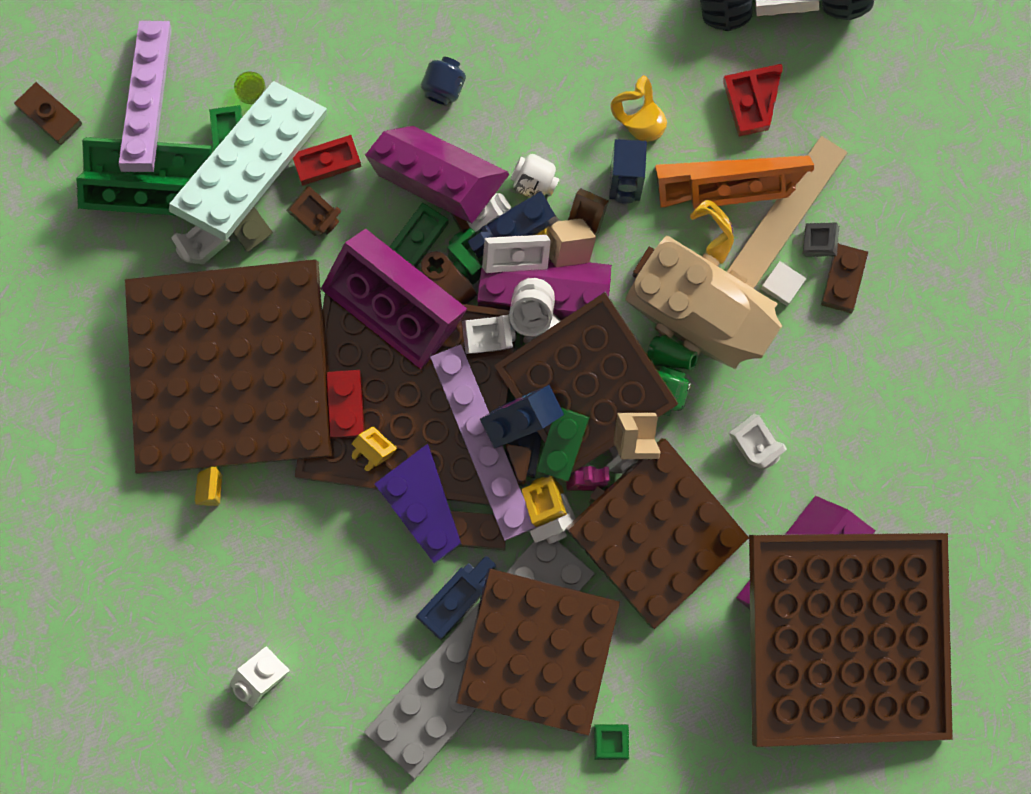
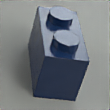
[609,139,647,204]
[480,385,564,449]

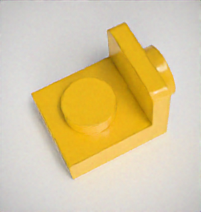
[521,476,567,528]

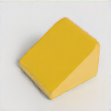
[195,467,223,506]

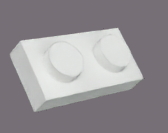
[482,235,551,273]

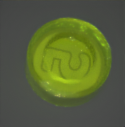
[234,71,266,104]

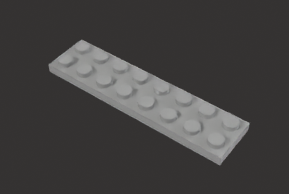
[364,539,595,779]

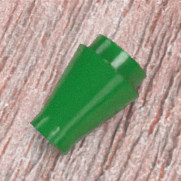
[647,335,698,371]

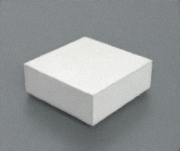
[761,261,806,306]

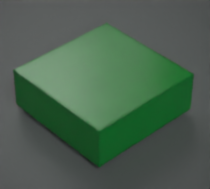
[594,724,629,760]

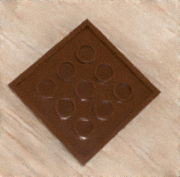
[494,292,679,473]
[565,438,749,629]
[455,568,620,736]

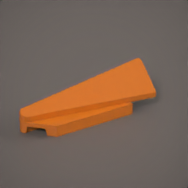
[655,156,814,209]

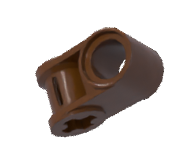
[421,251,477,304]

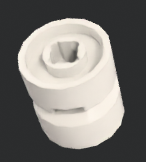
[509,278,555,336]

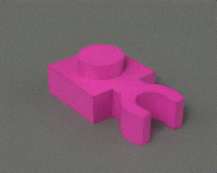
[566,466,610,491]

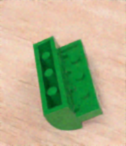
[76,137,212,216]

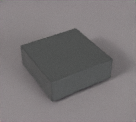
[803,222,840,257]

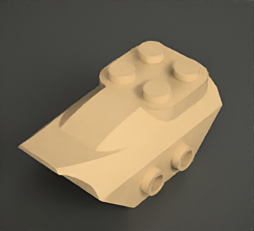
[625,235,782,369]

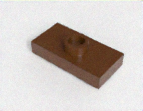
[14,82,82,145]

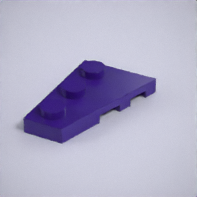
[375,444,462,564]

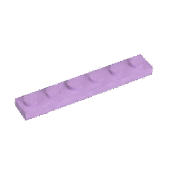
[119,21,172,172]
[430,344,536,541]

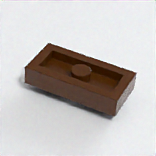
[821,243,868,314]
[451,511,506,551]

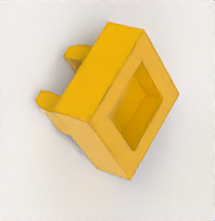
[351,427,397,471]

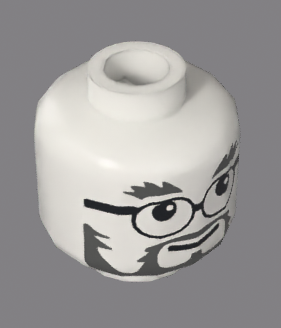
[510,154,559,198]

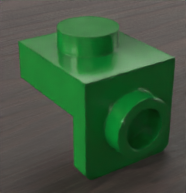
[447,228,482,285]

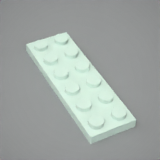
[169,81,327,241]

